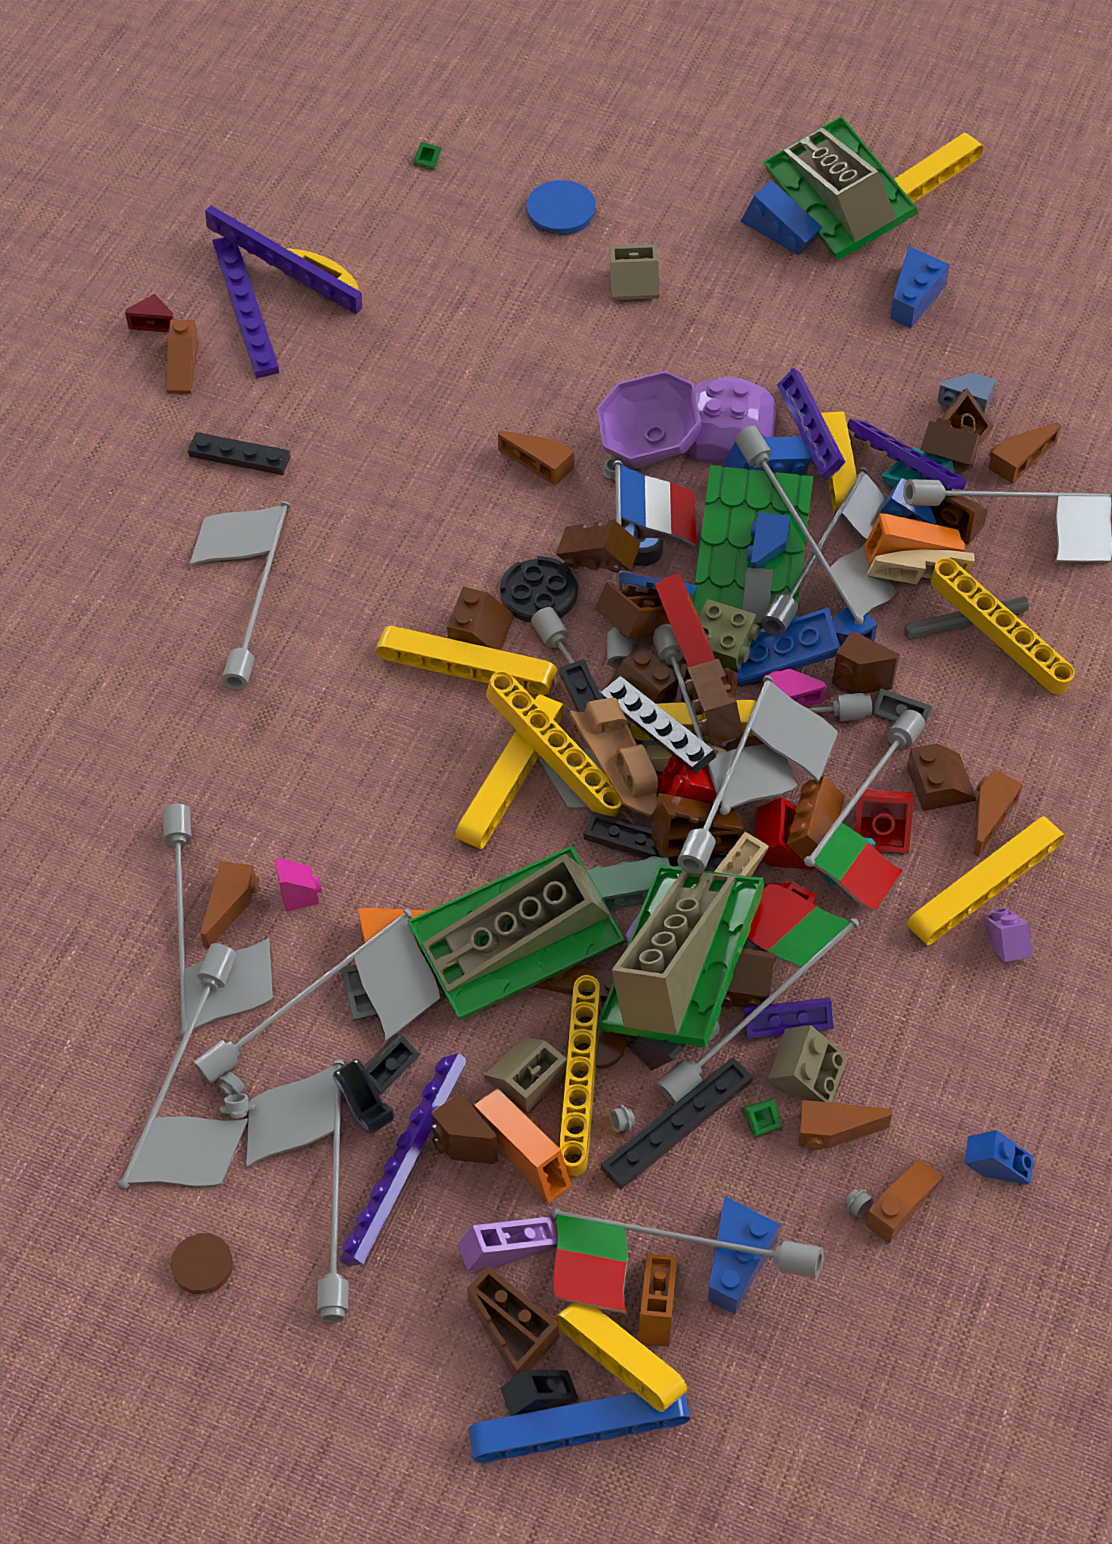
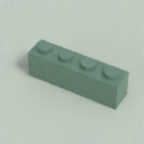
[587,856,670,910]

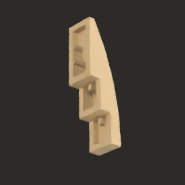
[867,549,975,584]
[714,832,769,876]

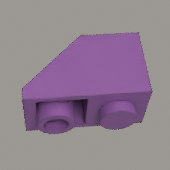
[983,908,1033,962]

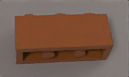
[787,775,845,860]

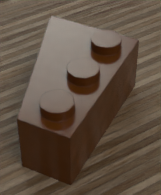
[556,519,641,573]
[595,582,671,639]
[685,659,743,745]
[651,793,744,858]
[467,1266,559,1377]

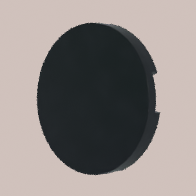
[500,556,578,623]

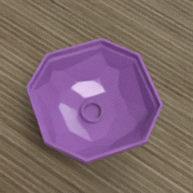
[597,371,702,468]
[686,376,777,464]

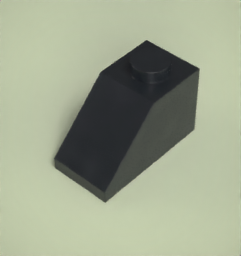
[627,1036,686,1070]
[500,1370,578,1416]

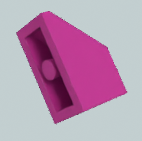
[763,669,826,707]
[274,858,322,912]

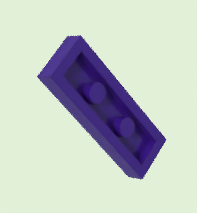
[743,998,834,1039]

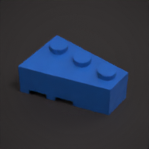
[740,180,822,255]
[891,246,950,328]
[722,437,813,476]
[708,1196,779,1314]

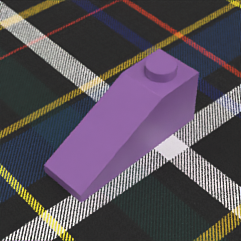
[458,1217,558,1271]

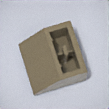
[609,244,659,300]
[768,1025,847,1103]
[484,1036,567,1114]

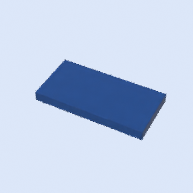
[736,608,840,687]

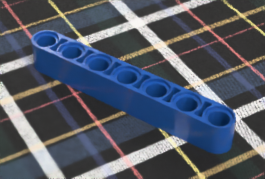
[468,1393,691,1463]

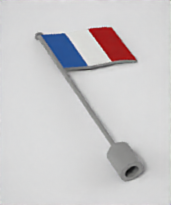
[607,460,696,668]

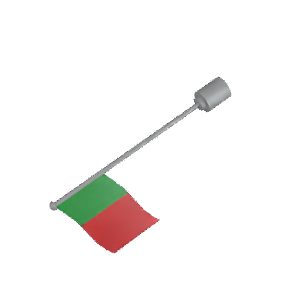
[804,710,925,911]
[656,884,859,1104]
[552,1208,824,1314]

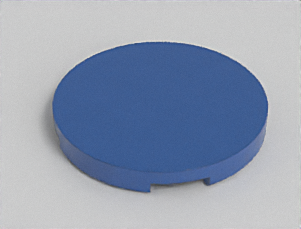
[527,180,596,235]
[619,572,697,595]

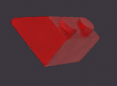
[853,788,914,853]
[755,797,816,870]

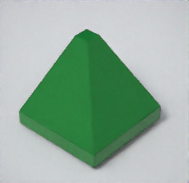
[414,142,442,170]
[741,1099,782,1137]

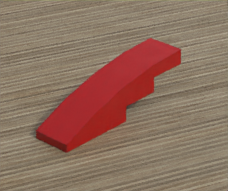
[655,572,716,667]

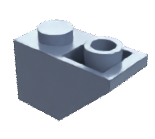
[937,372,997,414]

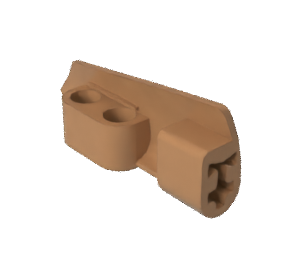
[570,698,658,817]

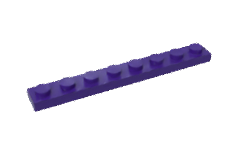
[205,205,362,314]
[212,237,279,378]
[340,1053,467,1267]

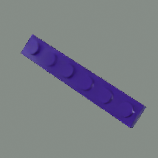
[777,368,846,480]
[847,418,967,491]

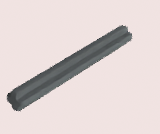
[904,596,1029,639]

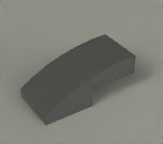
[742,567,773,623]
[341,965,377,1021]

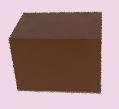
[941,389,993,446]

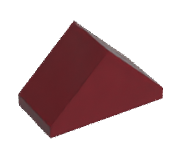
[125,294,174,333]

